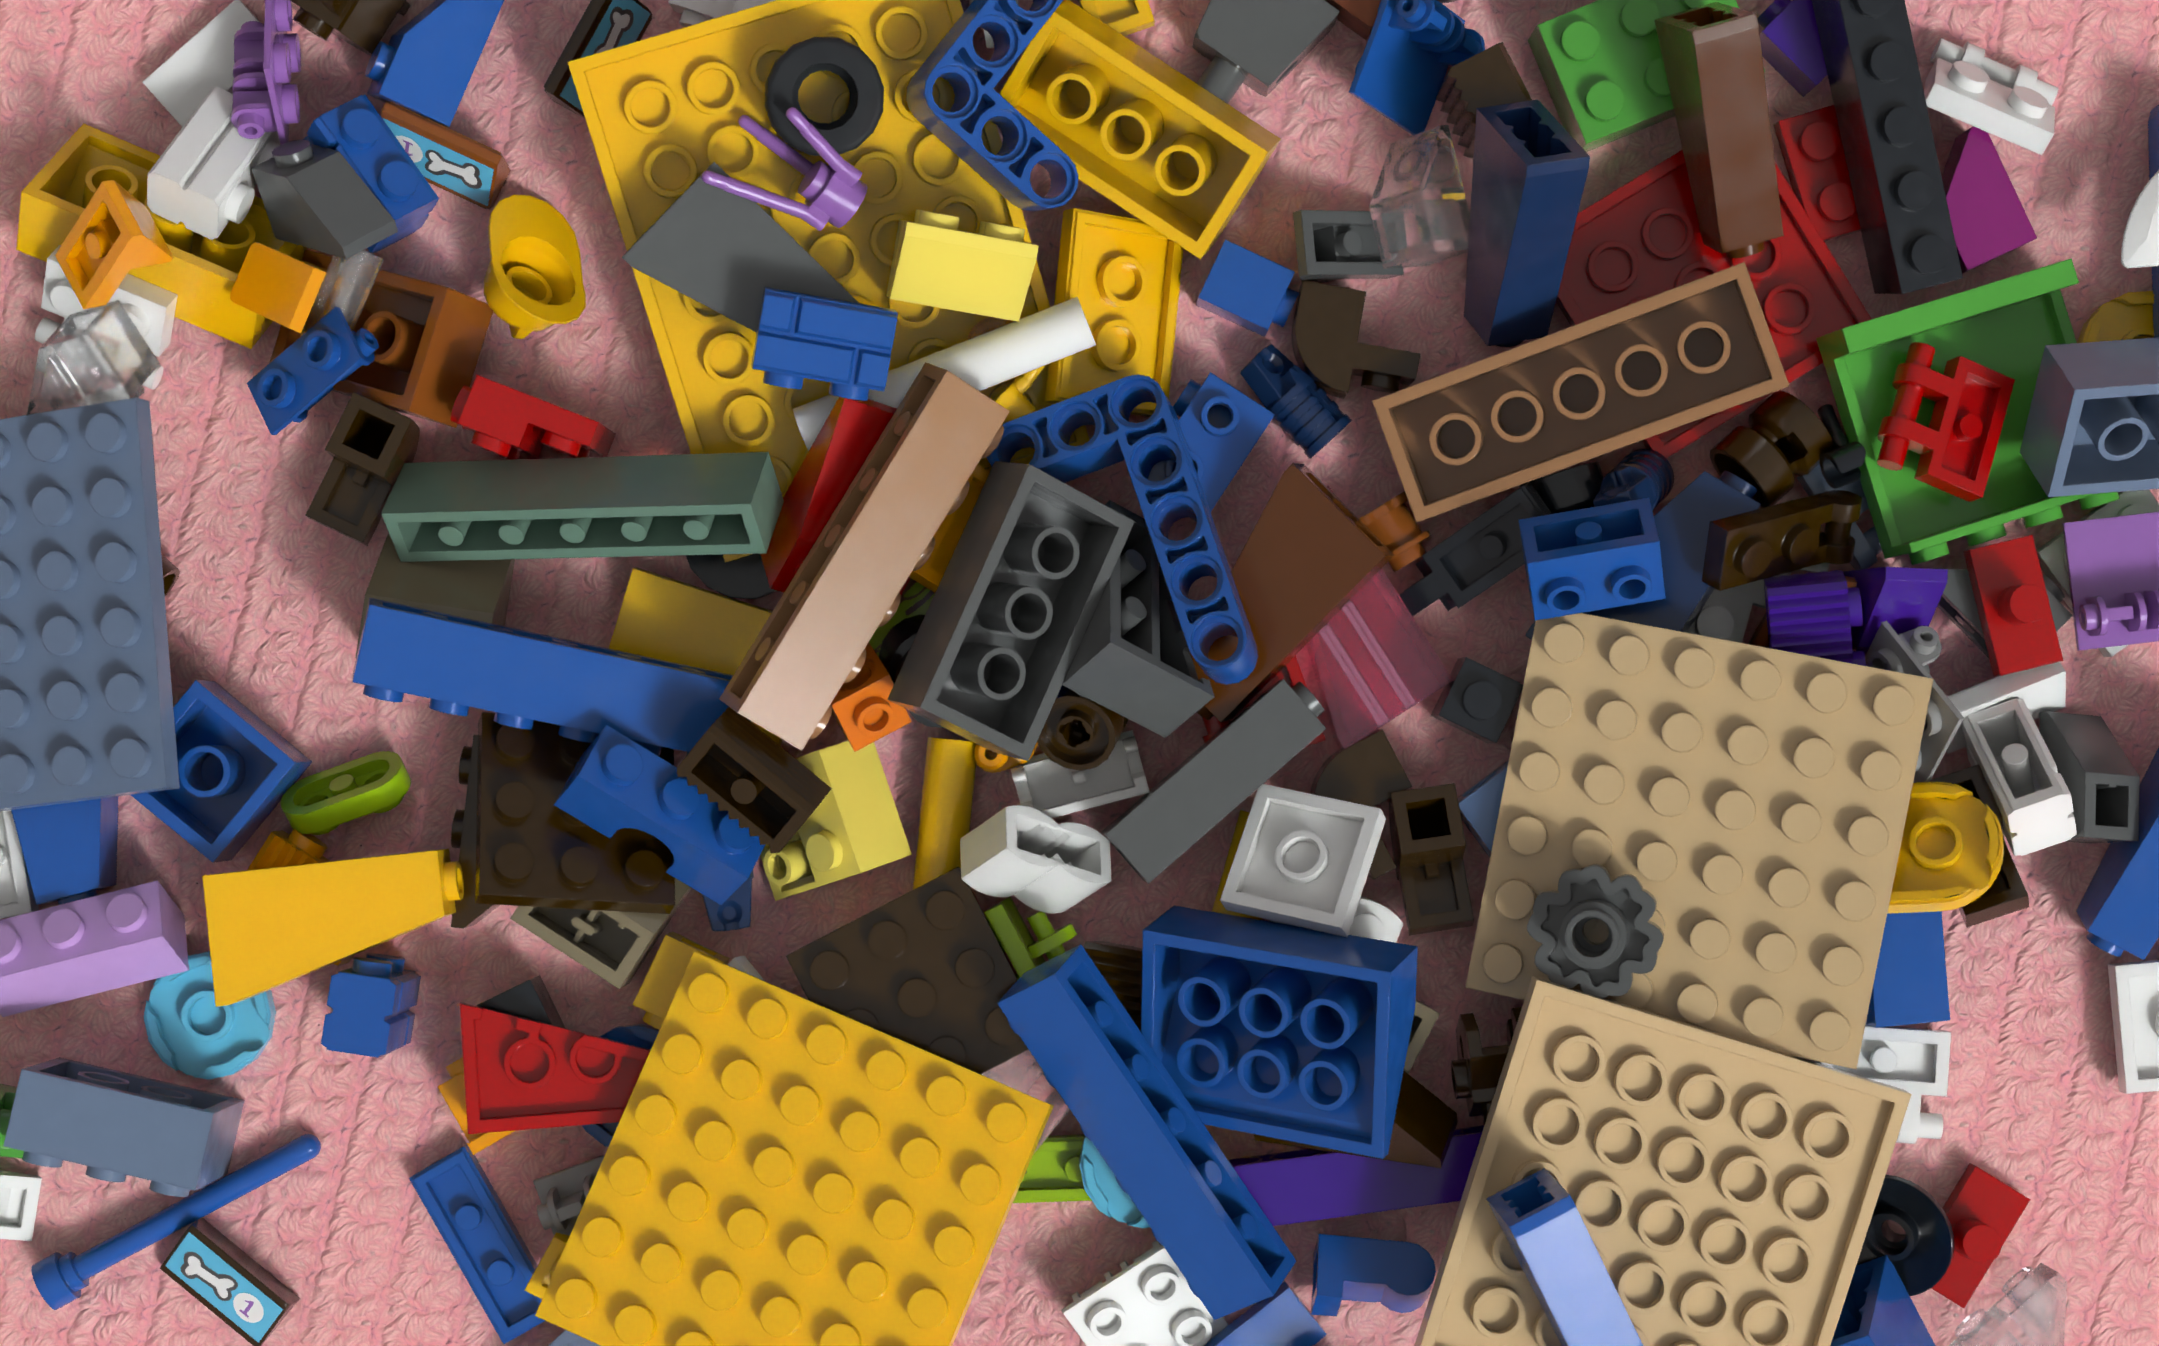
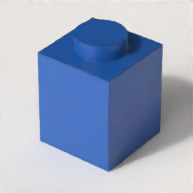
[1196,239,1299,337]

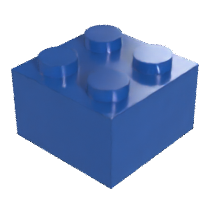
[131,680,312,863]

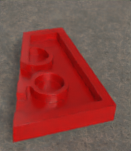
[460,1002,650,1134]

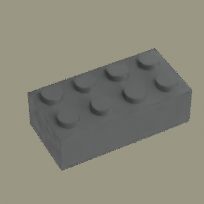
[887,461,1135,761]

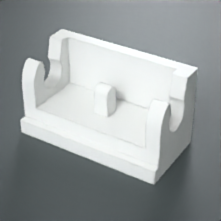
[1011,730,1150,818]

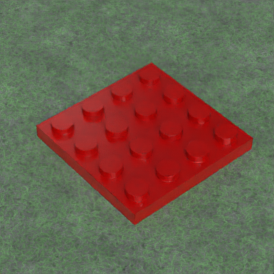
[1556,149,1872,458]

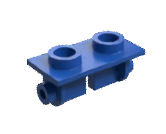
[247,307,379,435]

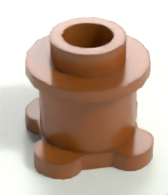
[1359,491,1431,572]

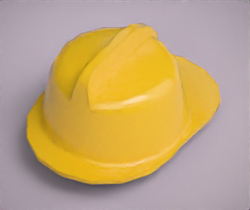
[484,194,586,339]

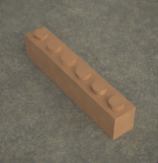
[719,362,1010,751]

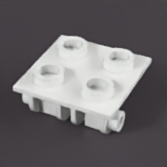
[1062,1240,1228,1346]

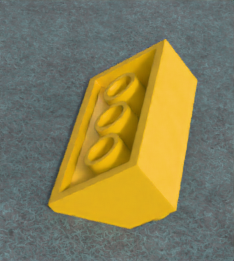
[16,123,307,349]

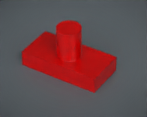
[1963,535,2063,676]
[1931,1163,2030,1308]

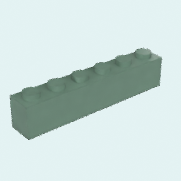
[381,452,784,562]

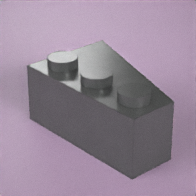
[1062,500,1215,738]

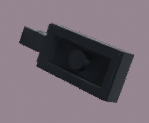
[1396,481,1552,618]

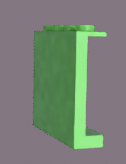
[1816,259,2120,565]

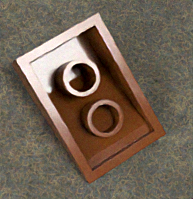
[269,250,493,428]

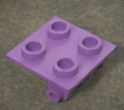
[231,0,301,145]
[2062,512,2159,651]

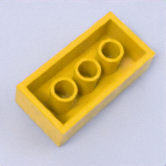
[999,0,1281,259]

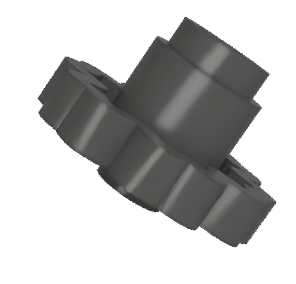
[1527,864,1664,999]

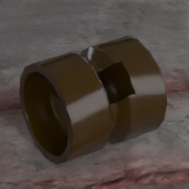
[1710,390,1834,508]
[1037,685,1129,771]

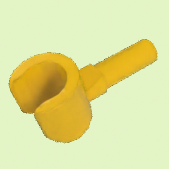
[993,366,1044,424]

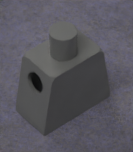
[1193,0,1340,104]

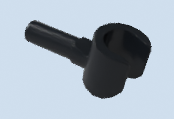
[1817,404,1866,489]

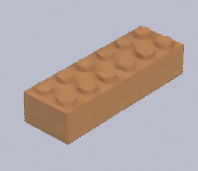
[1372,262,1789,523]

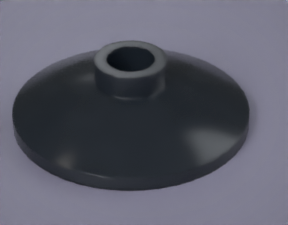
[1856,1175,1954,1296]

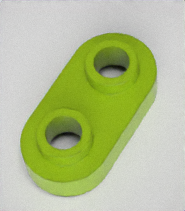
[281,751,411,835]

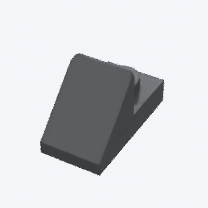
[1293,210,1404,283]

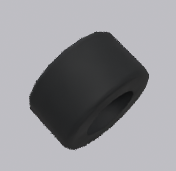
[765,37,884,156]

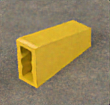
[202,848,464,1007]

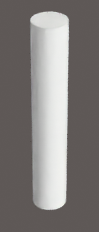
[793,297,1096,451]

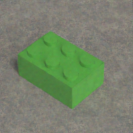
[1528,0,1765,152]

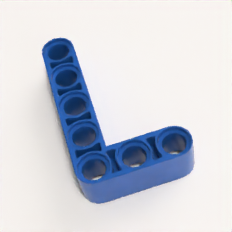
[906,0,1078,211]
[987,374,1258,685]

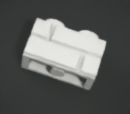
[147,86,280,240]
[1962,698,2077,856]

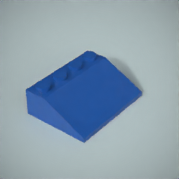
[1141,905,1418,1159]

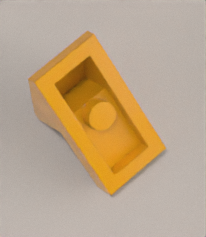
[55,180,173,309]
[230,242,327,333]

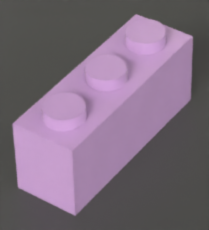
[0,880,189,1017]

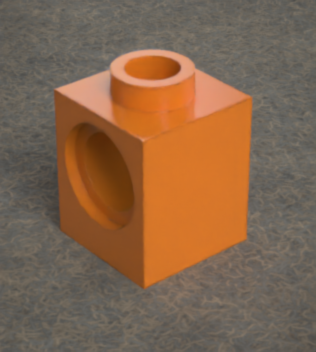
[830,642,912,752]

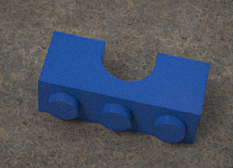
[554,725,766,905]

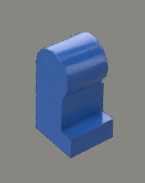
[1311,1234,1436,1317]

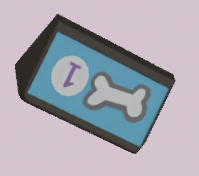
[544,0,653,119]
[160,1218,300,1346]

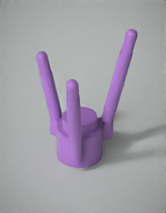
[702,107,868,231]

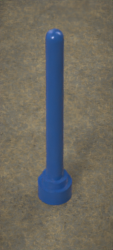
[31,1134,321,1310]

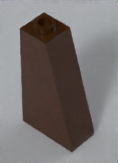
[1655,2,1784,258]
[1190,463,1394,722]

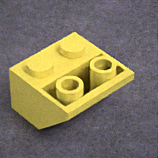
[886,209,1039,322]
[760,741,912,901]

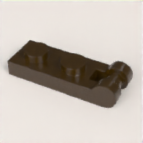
[1702,490,1862,591]

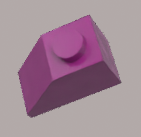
[1942,126,2037,274]

